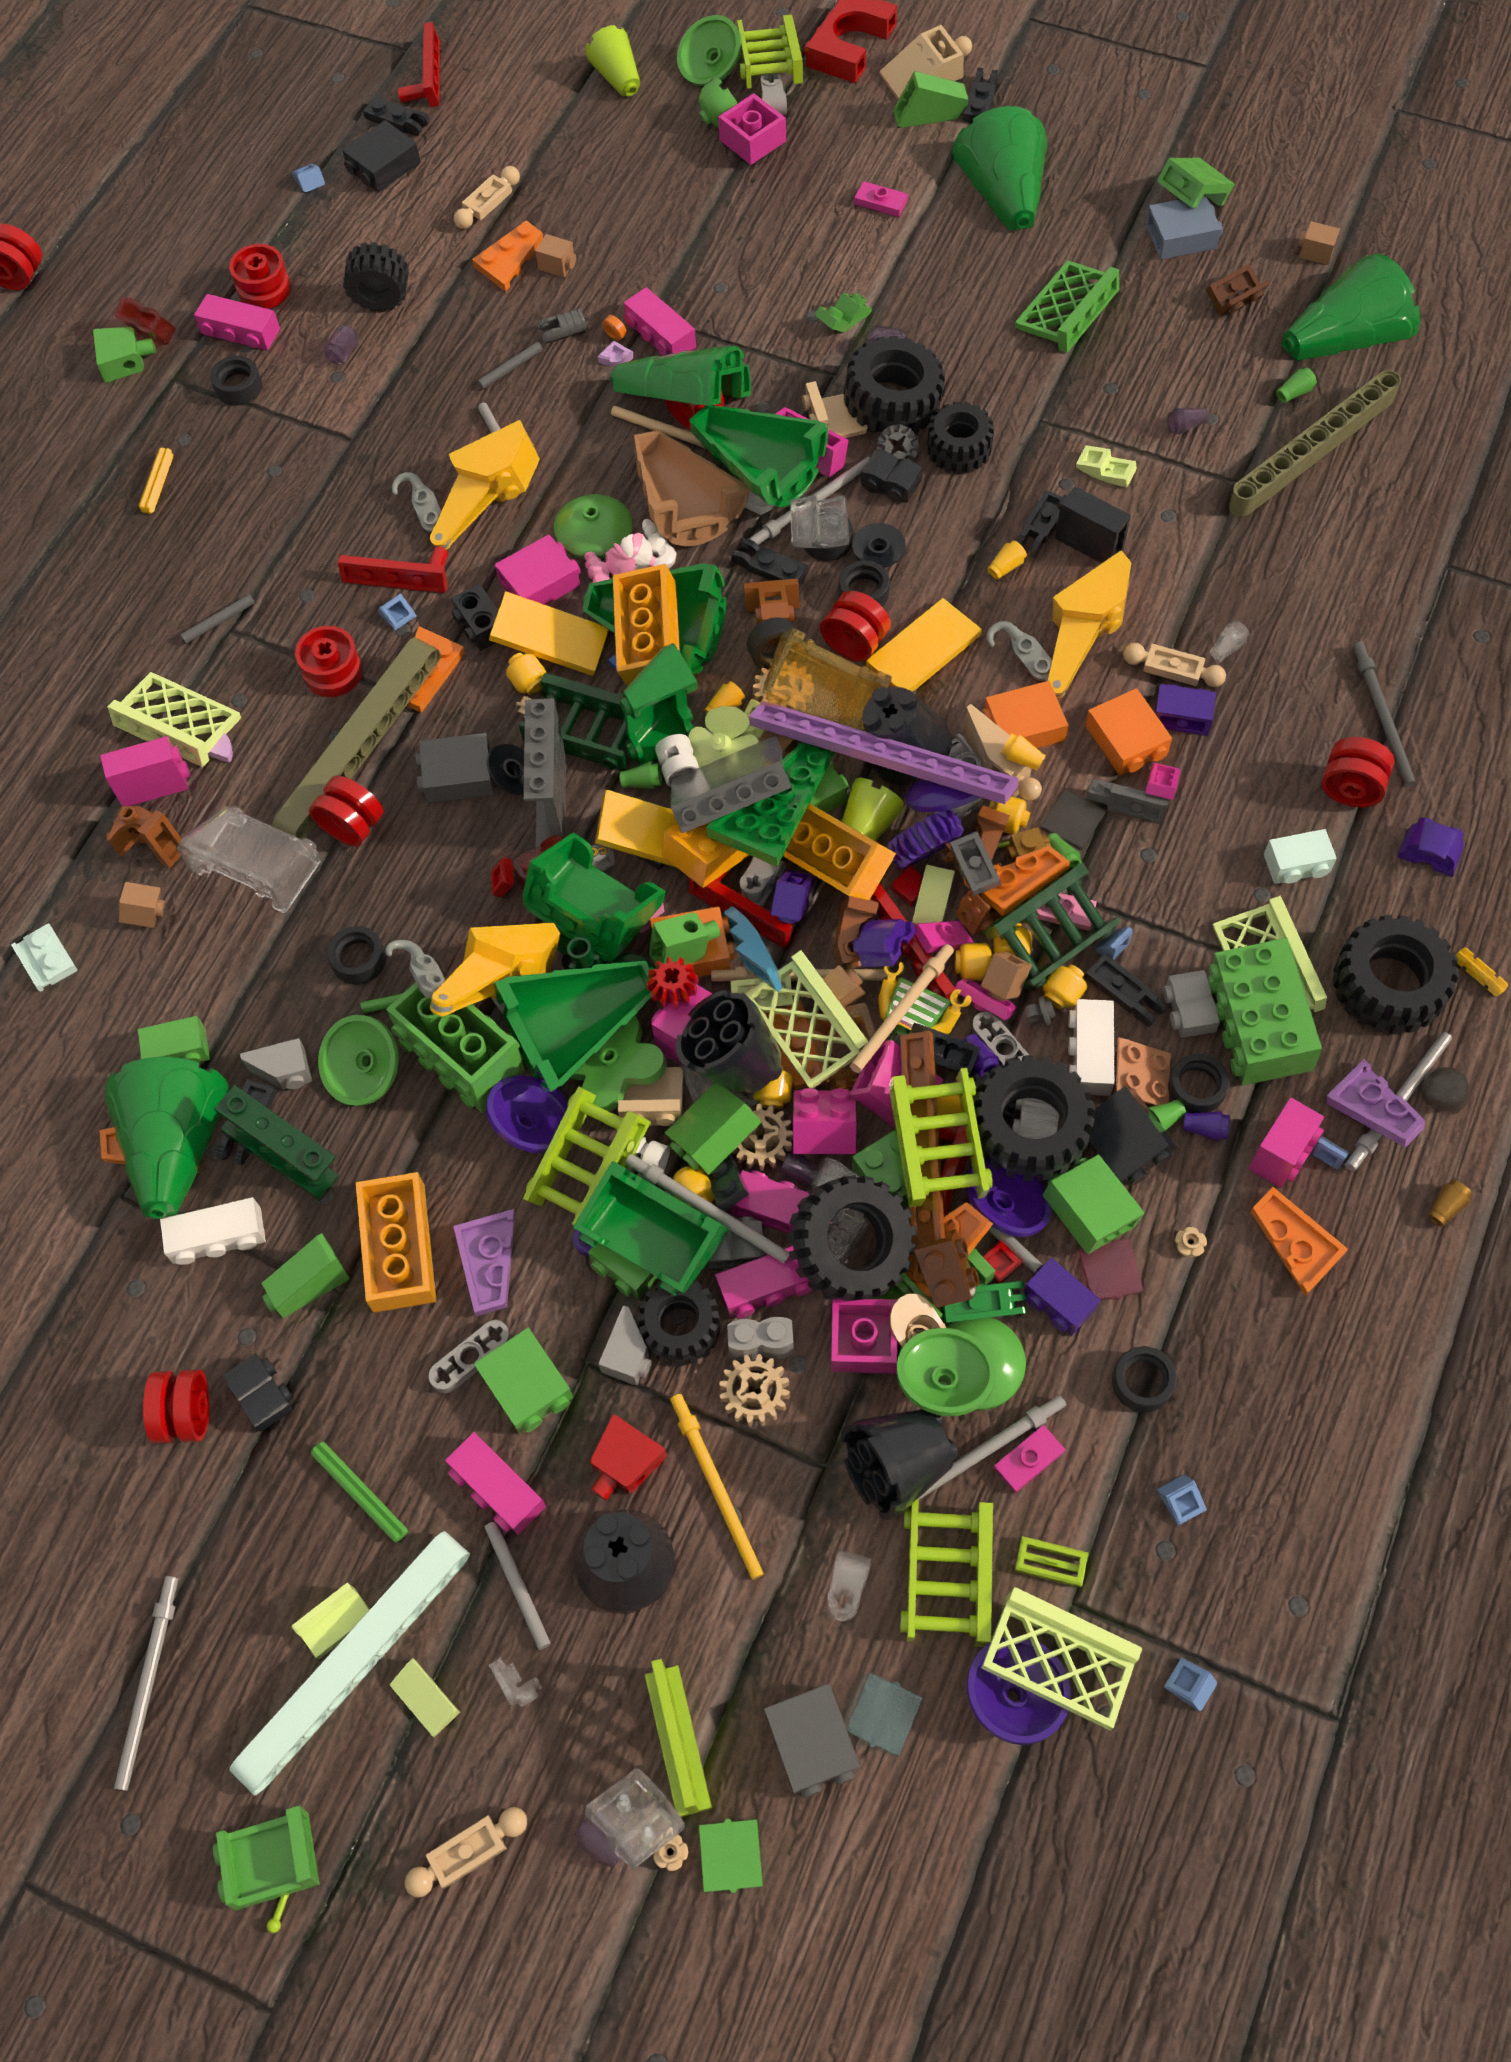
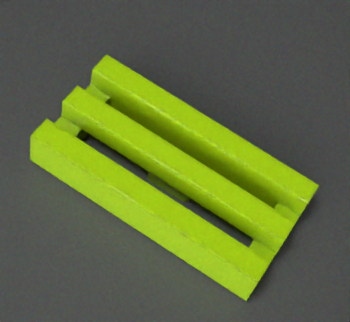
[1015,1536,1088,1588]

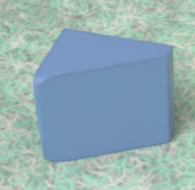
[292,164,325,192]
[377,593,417,631]
[1095,927,1133,959]
[1311,1136,1349,1170]
[1157,1475,1207,1525]
[1164,1657,1217,1711]

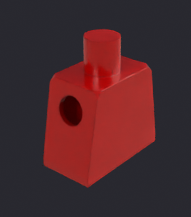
[590,1414,667,1501]

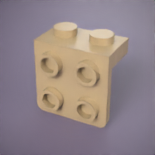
[802,381,868,438]
[618,1067,683,1126]

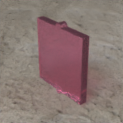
[1079,1239,1144,1300]

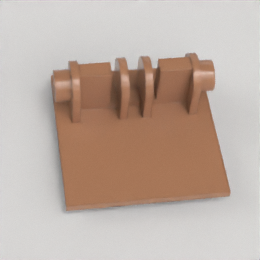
[1112,1037,1171,1106]

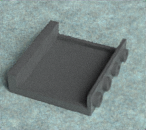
[524,698,566,853]
[671,735,791,833]

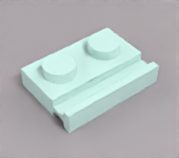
[11,923,78,992]

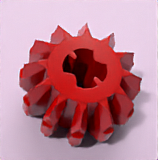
[646,956,699,1010]

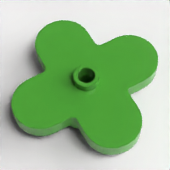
[570,1016,667,1112]

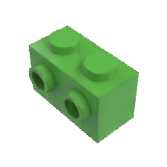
[138,1016,210,1064]

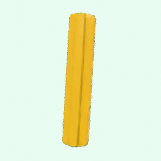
[139,448,173,514]

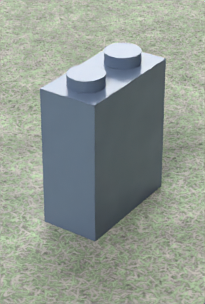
[1145,194,1223,260]

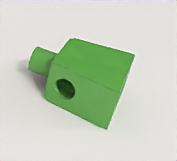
[93,327,156,383]
[649,912,720,965]

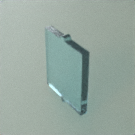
[847,1673,923,1757]

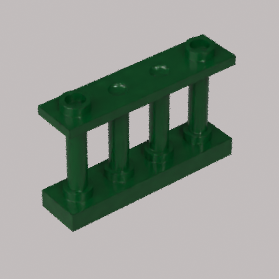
[519,672,627,771]
[982,862,1121,990]
[214,1085,339,1202]

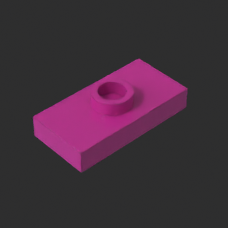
[854,181,908,217]
[1145,763,1181,800]
[915,921,974,953]
[955,978,1017,1020]
[994,1425,1066,1494]

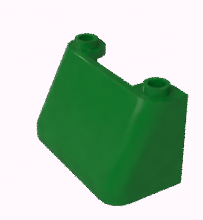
[619,643,697,766]
[523,833,666,961]
[573,1161,729,1296]

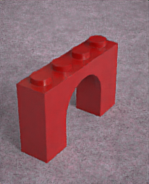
[804,0,897,83]

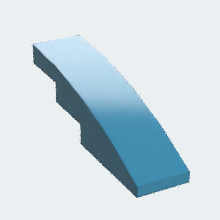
[724,906,782,992]

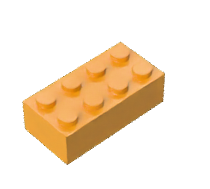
[613,564,680,687]
[783,803,896,900]
[662,821,749,888]
[356,1172,436,1313]

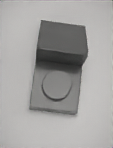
[950,832,1001,896]

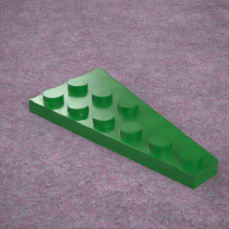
[706,742,835,867]

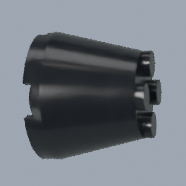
[862,687,952,785]
[676,990,782,1097]
[840,1409,958,1520]
[574,1509,675,1614]

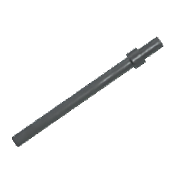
[1353,641,1416,787]

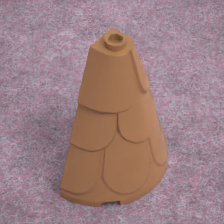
[634,430,750,546]

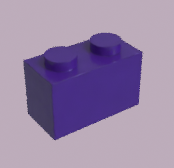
[1154,684,1216,736]
[771,869,816,923]
[1024,1258,1101,1336]

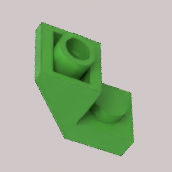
[815,292,872,332]

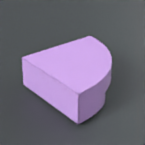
[598,341,634,366]
[208,728,233,763]

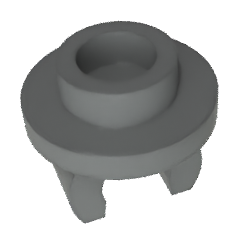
[1024,996,1056,1026]

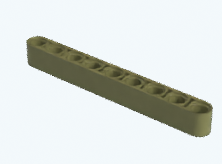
[1229,370,1401,517]
[272,638,440,844]

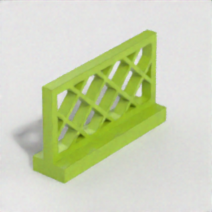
[645,1659,712,1818]

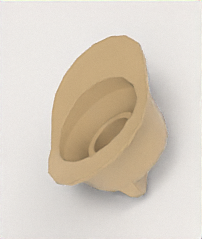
[890,1294,946,1350]

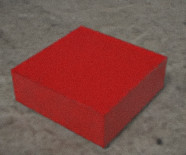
[491,858,514,898]
[890,866,923,906]
[982,1240,1023,1284]

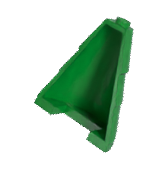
[952,106,1048,231]
[1281,253,1420,361]
[611,346,751,406]
[689,405,828,507]
[583,563,726,675]
[494,961,654,1092]
[104,1057,229,1219]

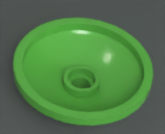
[677,15,742,86]
[554,494,633,560]
[318,1015,398,1106]
[940,1317,1026,1411]
[896,1328,996,1416]

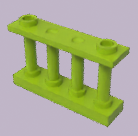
[737,15,803,89]
[889,1068,992,1207]
[523,1086,651,1225]
[900,1499,993,1647]

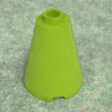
[585,25,640,96]
[842,778,905,841]

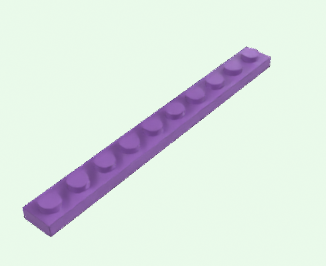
[748,701,1018,804]

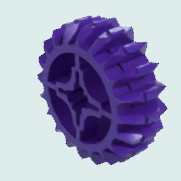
[887,810,964,869]

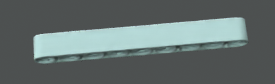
[229,1531,470,1795]

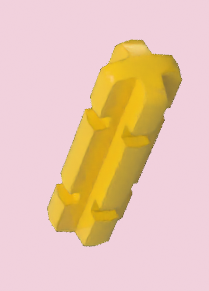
[1456,947,1508,996]

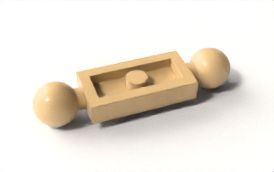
[454,166,520,229]
[1123,643,1226,687]
[405,1807,527,1898]

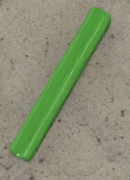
[311,1441,408,1543]

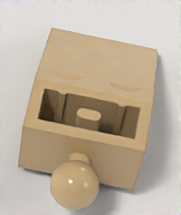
[880,25,972,100]
[963,704,1042,801]

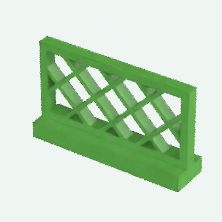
[1015,260,1119,353]

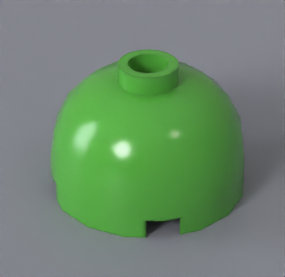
[698,77,738,128]

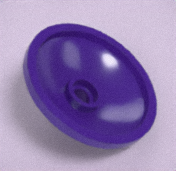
[906,778,980,812]
[486,1075,568,1153]
[966,1156,1051,1237]
[966,1636,1071,1745]

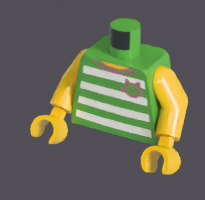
[878,962,971,1046]

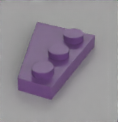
[1327,1059,1425,1148]
[453,1209,516,1316]

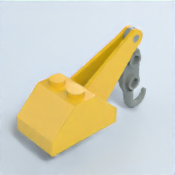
[392,420,540,550]
[987,551,1131,698]
[385,923,560,1016]

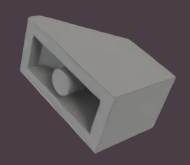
[240,1038,312,1090]
[598,1306,651,1386]

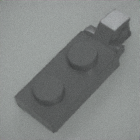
[1087,779,1169,824]

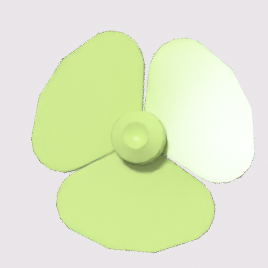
[689,706,760,768]

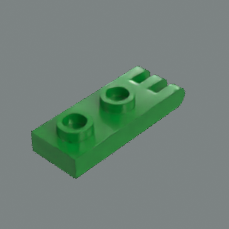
[941,1281,1027,1323]

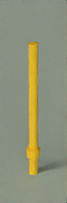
[670,1394,764,1580]

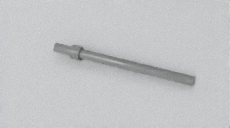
[748,457,870,545]
[1345,1032,1452,1172]
[625,1153,790,1264]
[918,1395,1067,1500]
[114,1576,179,1791]

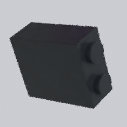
[342,120,421,193]
[1055,486,1131,563]
[1089,1086,1177,1185]

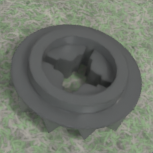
[877,424,918,461]

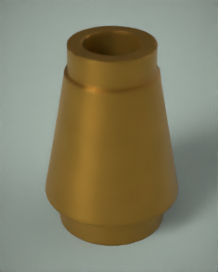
[1427,1179,1473,1227]

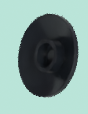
[852,523,906,568]
[487,744,524,795]

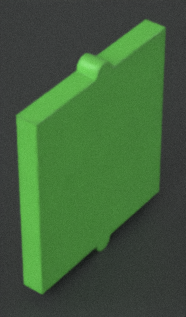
[699,1819,763,1893]

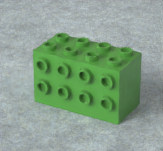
[1207,938,1322,1086]
[386,979,525,1113]

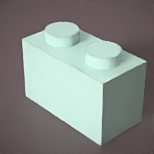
[1264,829,1337,884]

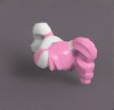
[584,519,676,583]

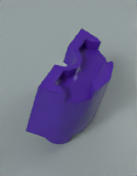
[1397,817,1464,877]
[853,919,916,967]

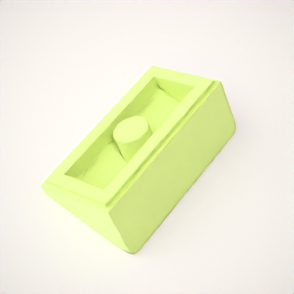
[390,1658,460,1737]

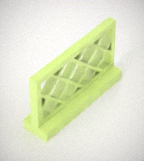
[107,672,241,767]
[1213,896,1327,1012]
[745,950,868,1089]
[981,1587,1142,1731]

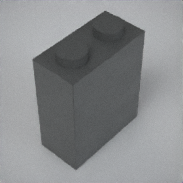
[415,733,494,803]
[764,1683,860,1799]

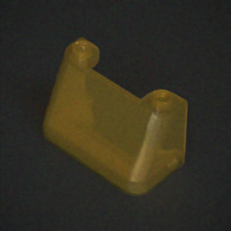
[762,628,892,731]

